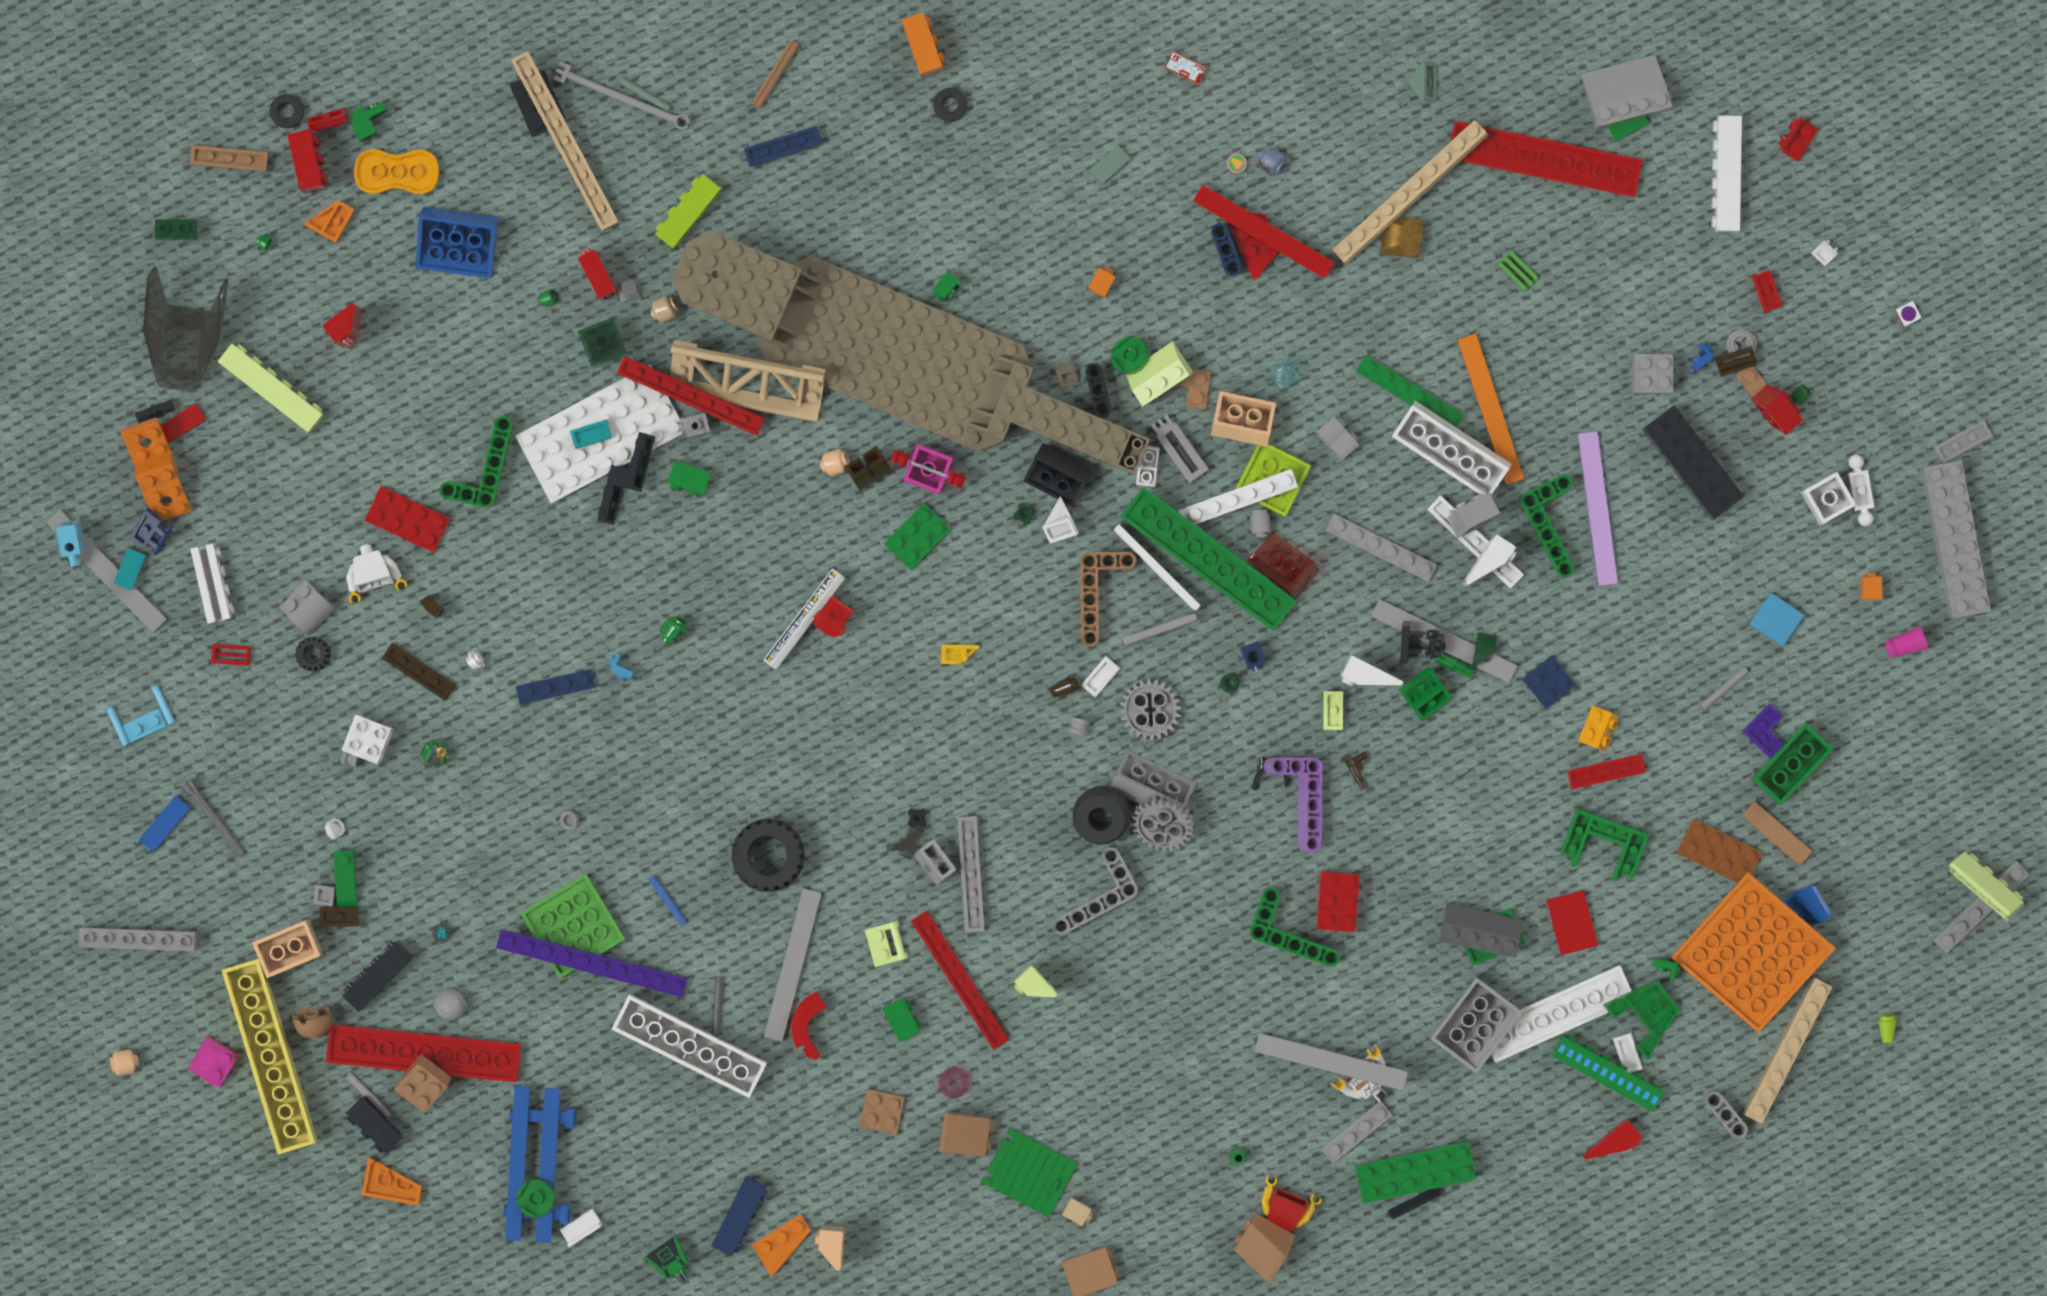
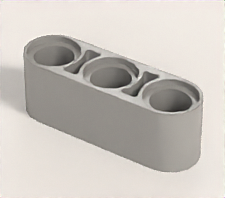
[1704,1091,1748,1139]

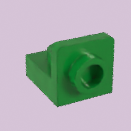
[1652,958,1680,982]

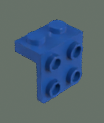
[1782,885,1832,927]

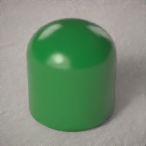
[538,289,558,307]
[1792,384,1812,404]

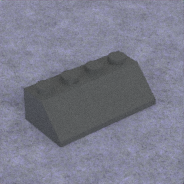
[1438,903,1522,958]

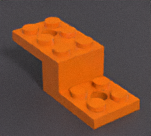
[121,418,192,521]

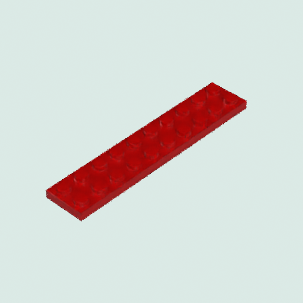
[1450,121,1642,198]
[325,1024,521,1083]

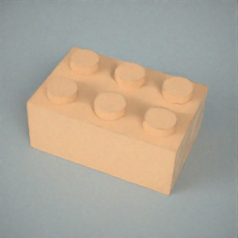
[1211,391,1276,447]
[252,920,323,978]

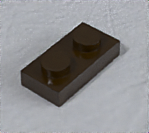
[320,907,359,927]

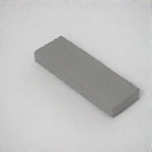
[1933,420,1993,464]

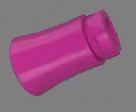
[1884,625,1928,659]

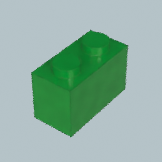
[667,461,712,498]
[882,997,922,1043]

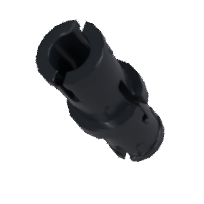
[135,399,175,423]

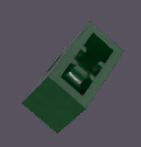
[155,219,197,241]

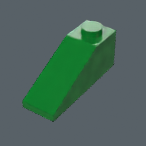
[334,850,357,907]

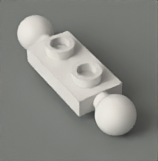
[1848,455,1874,527]

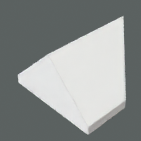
[1042,496,1079,543]

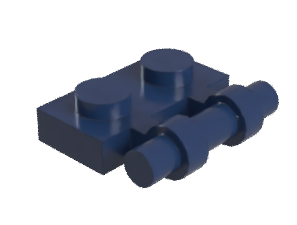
[129,507,174,555]

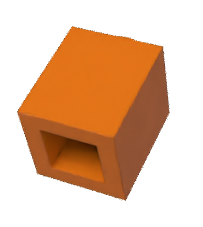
[1088,267,1116,298]
[1860,573,1882,600]

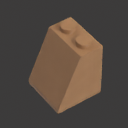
[939,1111,994,1157]
[1234,1213,1295,1283]

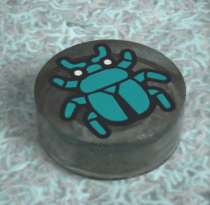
[432,923,452,943]

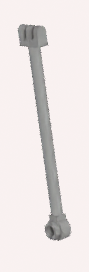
[552,61,690,131]

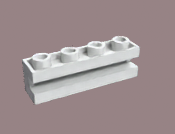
[190,543,235,624]

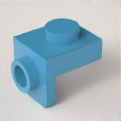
[608,653,635,682]

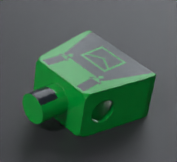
[645,1235,689,1283]

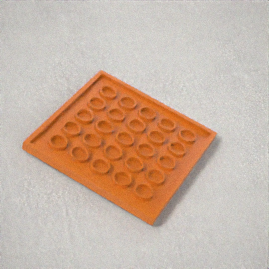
[1671,872,1836,1033]

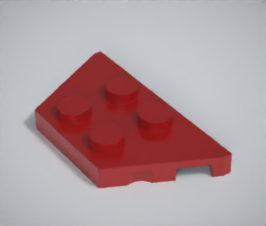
[1227,213,1278,281]

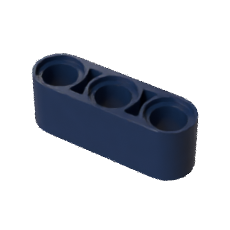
[1211,223,1241,278]

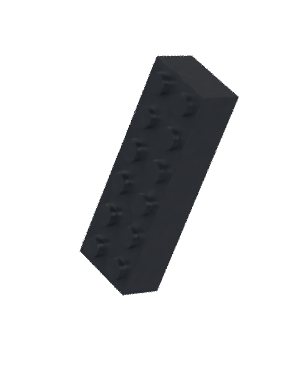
[1641,405,1744,521]

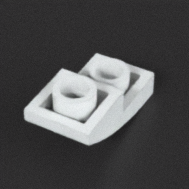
[1136,445,1160,487]

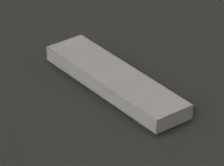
[1122,613,1197,646]

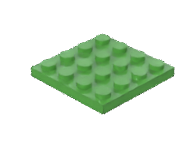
[520,874,626,979]

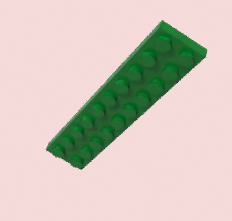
[1120,485,1297,631]

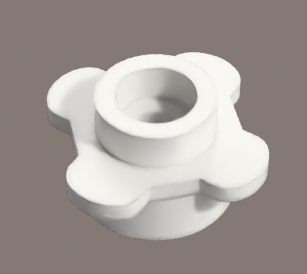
[466,651,485,670]

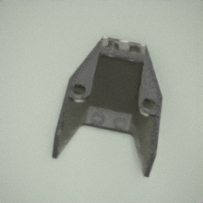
[143,267,229,393]

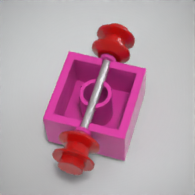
[890,444,966,495]

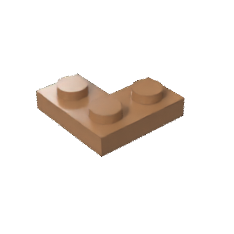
[1176,369,1211,410]

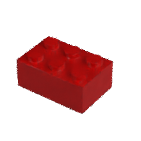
[287,129,329,194]
[1316,871,1359,932]

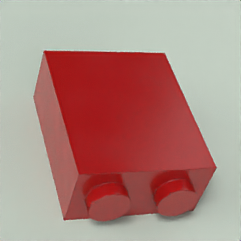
[578,248,618,302]

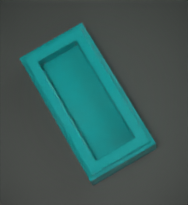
[570,420,612,449]
[113,548,146,591]

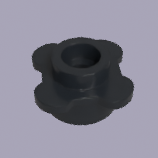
[908,808,927,827]

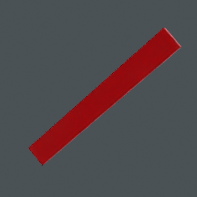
[1192,184,1335,279]
[617,356,765,436]
[911,910,1010,1050]

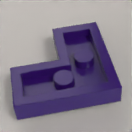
[1742,704,1783,758]

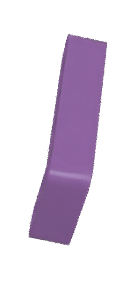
[1264,757,1323,852]

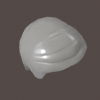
[434,988,467,1021]

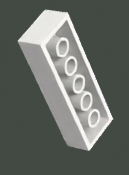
[1392,401,1511,496]

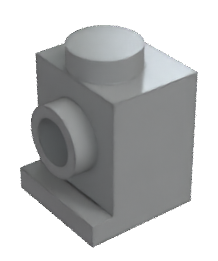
[679,412,710,437]

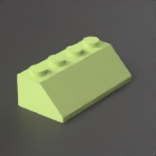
[1949,852,2024,922]

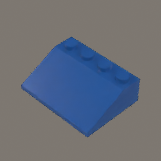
[415,207,499,278]

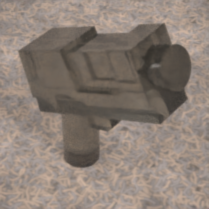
[887,824,925,860]

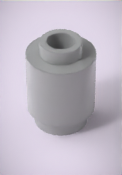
[1250,510,1271,538]

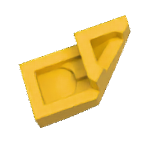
[940,645,979,664]

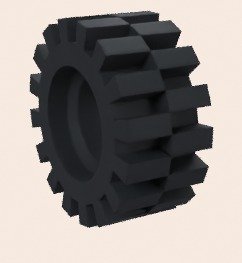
[295,637,331,671]

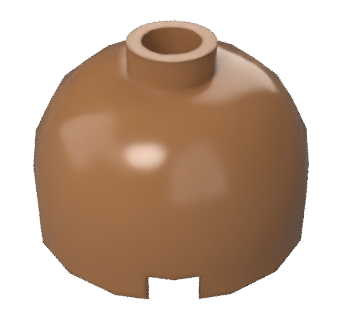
[292,1005,332,1040]

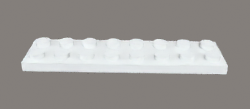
[1491,965,1631,1063]

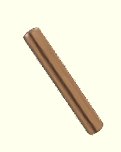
[752,40,799,108]

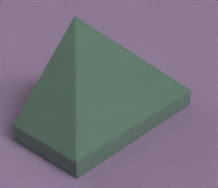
[1409,62,1437,102]

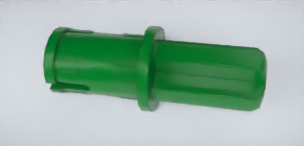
[1435,654,1473,678]

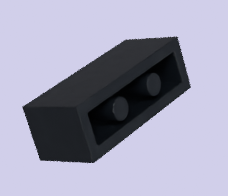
[345,1096,404,1154]

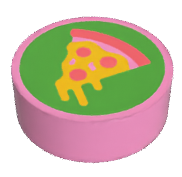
[1227,154,1247,174]

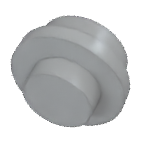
[560,811,579,830]

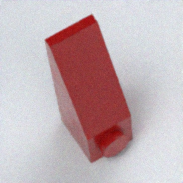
[1582,1119,1642,1160]

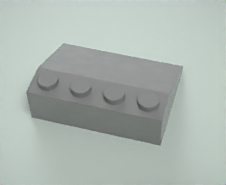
[1581,55,1672,130]
[1429,977,1523,1074]

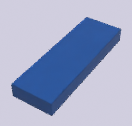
[139,795,191,852]

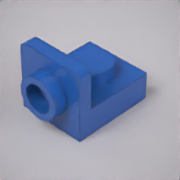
[1691,342,1714,372]

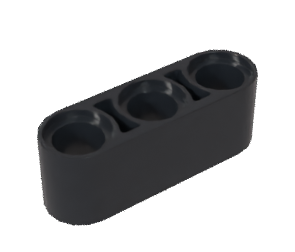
[1085,363,1111,418]

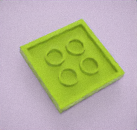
[1235,444,1311,517]

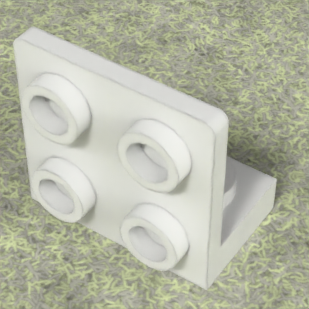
[342,715,394,764]

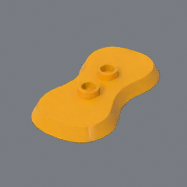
[354,149,439,194]

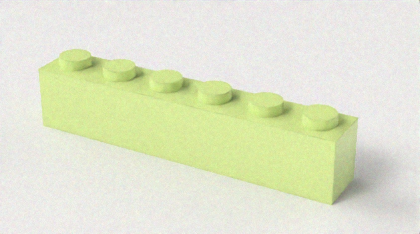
[217,344,325,433]

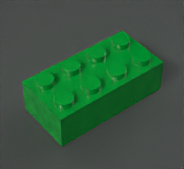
[1750,723,1834,805]

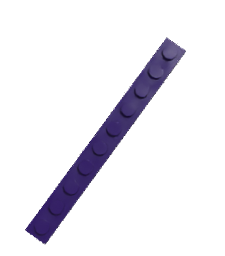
[496,929,687,997]

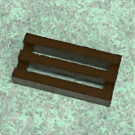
[1715,346,1758,377]

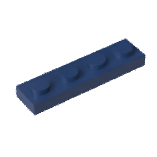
[744,126,823,167]
[516,669,595,705]

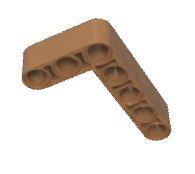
[1080,552,1136,647]

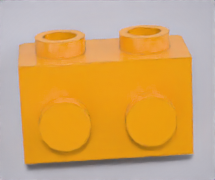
[1578,706,1619,752]

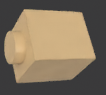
[1062,1197,1093,1226]

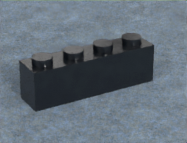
[342,941,414,1012]

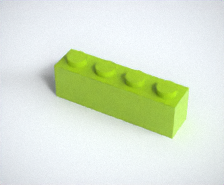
[655,174,722,250]

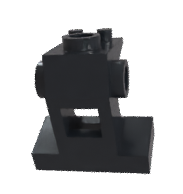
[1400,621,1446,663]

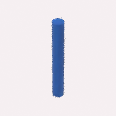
[648,875,687,926]

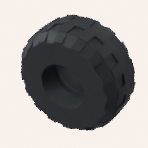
[1072,786,1130,845]

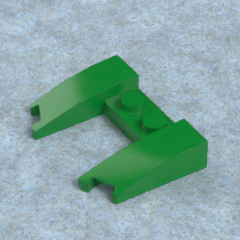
[1560,807,1649,882]

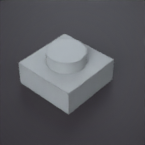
[616,280,640,302]
[313,885,336,906]

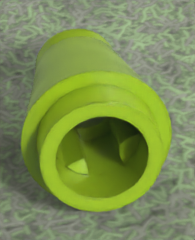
[1878,1013,1897,1043]

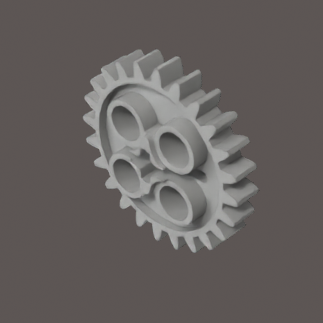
[1119,679,1181,741]
[1132,795,1195,852]

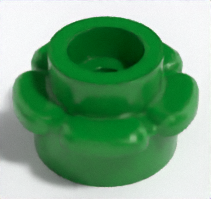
[255,233,272,252]

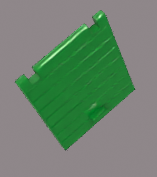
[981,1127,1077,1218]

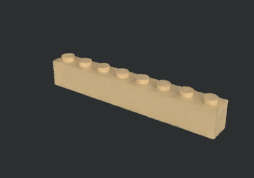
[1742,977,1832,1124]

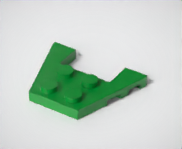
[1603,980,1680,1060]

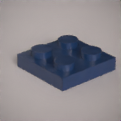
[1522,655,1576,709]

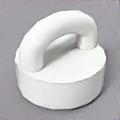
[325,818,345,839]

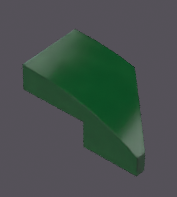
[1472,632,1497,668]

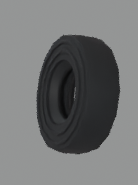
[933,87,967,122]
[269,94,304,129]

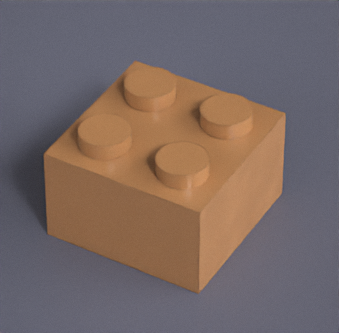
[394,1054,451,1113]

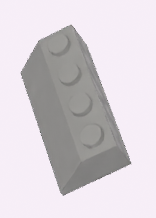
[1110,750,1196,813]

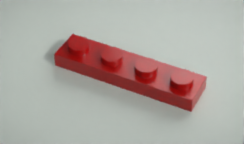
[1566,754,1646,790]

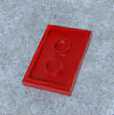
[1546,890,1598,955]

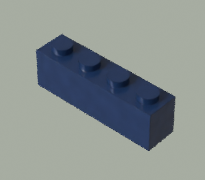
[711,1176,768,1256]

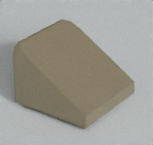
[1054,361,1080,389]

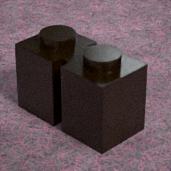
[844,446,892,491]

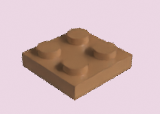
[859,1089,905,1135]

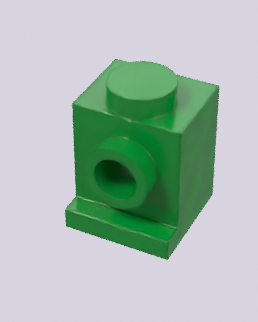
[933,271,962,302]

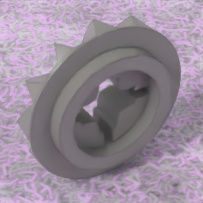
[1726,330,1757,359]

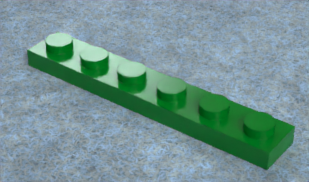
[1356,355,1464,427]

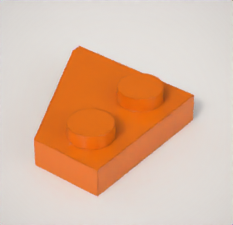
[304,200,355,243]

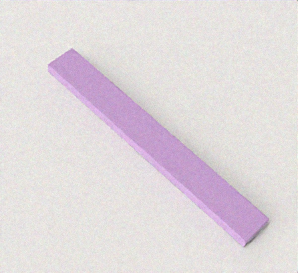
[1578,431,1618,586]

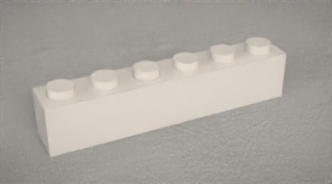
[1711,116,1742,233]

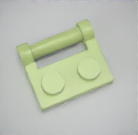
[865,921,908,967]

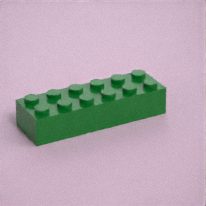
[1354,1140,1476,1204]

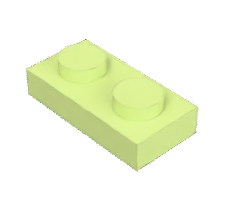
[1323,691,1343,730]

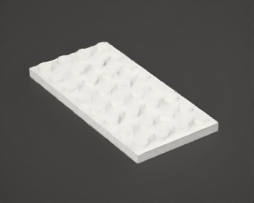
[515,364,682,504]

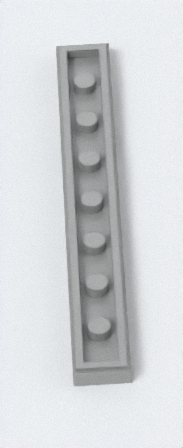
[46,510,167,633]
[1371,599,1517,683]
[764,888,822,1042]
[1254,1033,1408,1091]

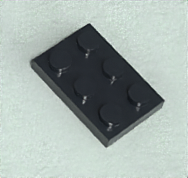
[509,70,568,138]

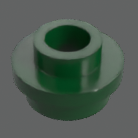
[1220,674,1239,693]

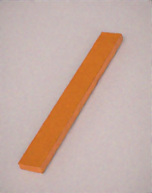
[1457,334,1524,485]

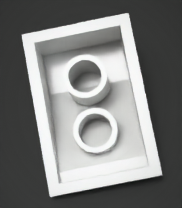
[1462,534,1516,586]
[1339,655,1403,687]

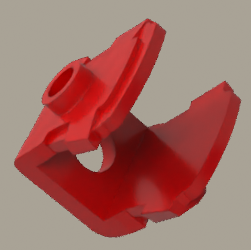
[813,595,855,638]

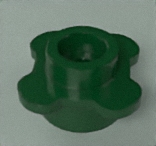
[1013,503,1036,525]

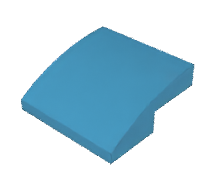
[1749,593,1805,647]

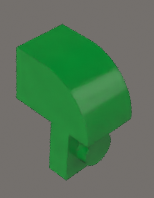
[351,102,388,143]

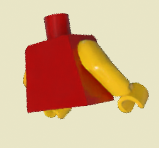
[1261,1175,1322,1232]

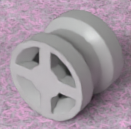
[1068,717,1090,737]
[341,751,360,768]

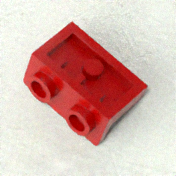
[1778,116,1818,162]

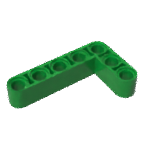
[439,416,514,508]
[1520,474,1574,578]
[1249,887,1340,967]

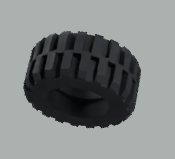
[731,819,805,892]

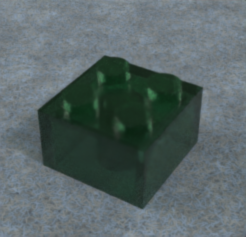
[577,317,629,368]

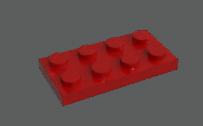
[364,486,451,553]

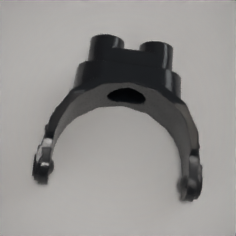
[1252,756,1288,791]

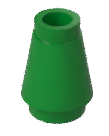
[1228,1147,1247,1166]

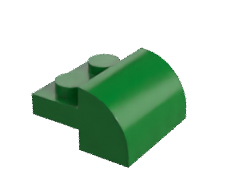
[1398,666,1453,721]

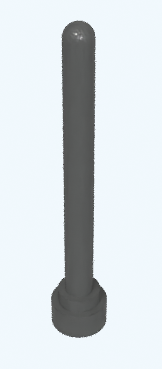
[182,779,245,857]

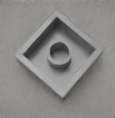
[1632,354,1673,394]
[1447,493,1500,538]

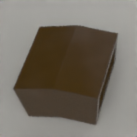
[420,594,445,619]

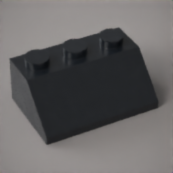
[1023,443,1094,508]

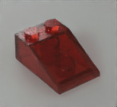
[1248,531,1320,599]

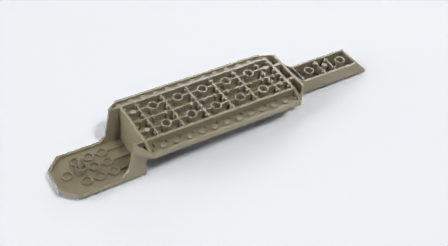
[672,231,1150,475]

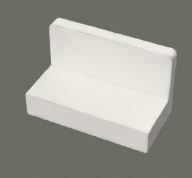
[560,1208,603,1247]

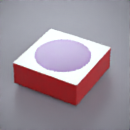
[1895,301,1921,327]

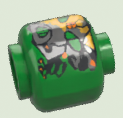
[660,616,688,645]
[420,740,451,768]

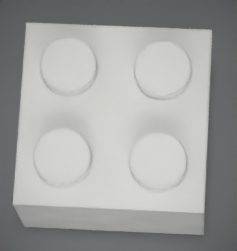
[1801,472,1856,525]

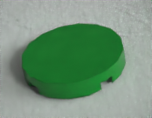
[1111,337,1149,375]
[516,1179,555,1218]

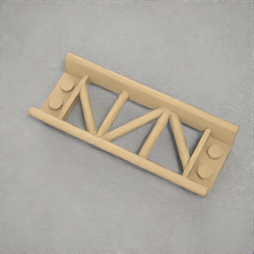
[670,340,826,422]

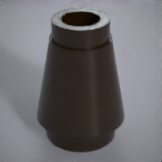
[1050,676,1079,698]

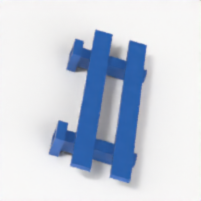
[503,1086,577,1243]

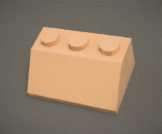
[815,1225,845,1271]

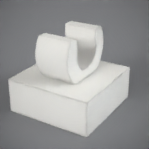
[1812,240,1838,266]

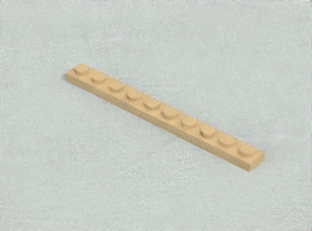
[511,51,619,231]
[1333,120,1488,265]

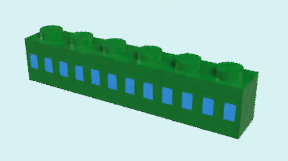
[1551,1034,1664,1112]

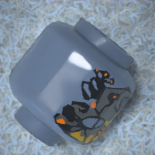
[1258,147,1287,176]

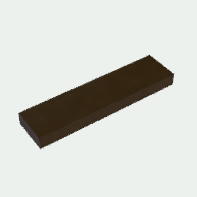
[381,643,456,701]

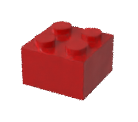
[1751,384,1803,435]

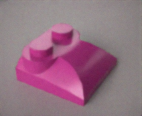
[187,1036,240,1088]

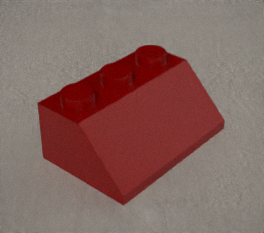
[322,302,362,348]

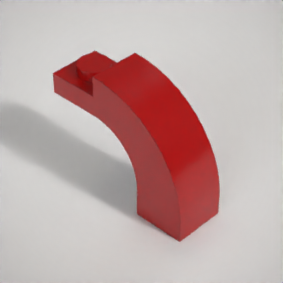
[791,991,826,1061]

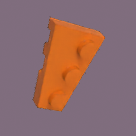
[361,1157,422,1205]
[752,1214,811,1277]

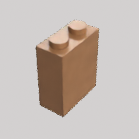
[1062,1246,1120,1296]

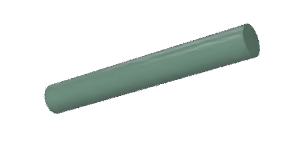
[619,77,671,112]

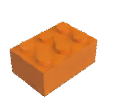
[902,12,945,79]

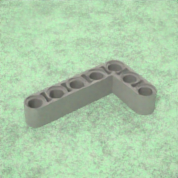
[1052,847,1138,935]

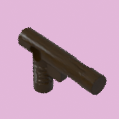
[1342,751,1368,790]

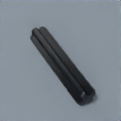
[1388,1188,1442,1219]

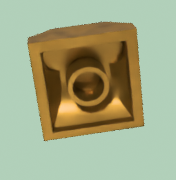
[1380,217,1423,259]

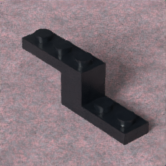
[597,432,656,525]

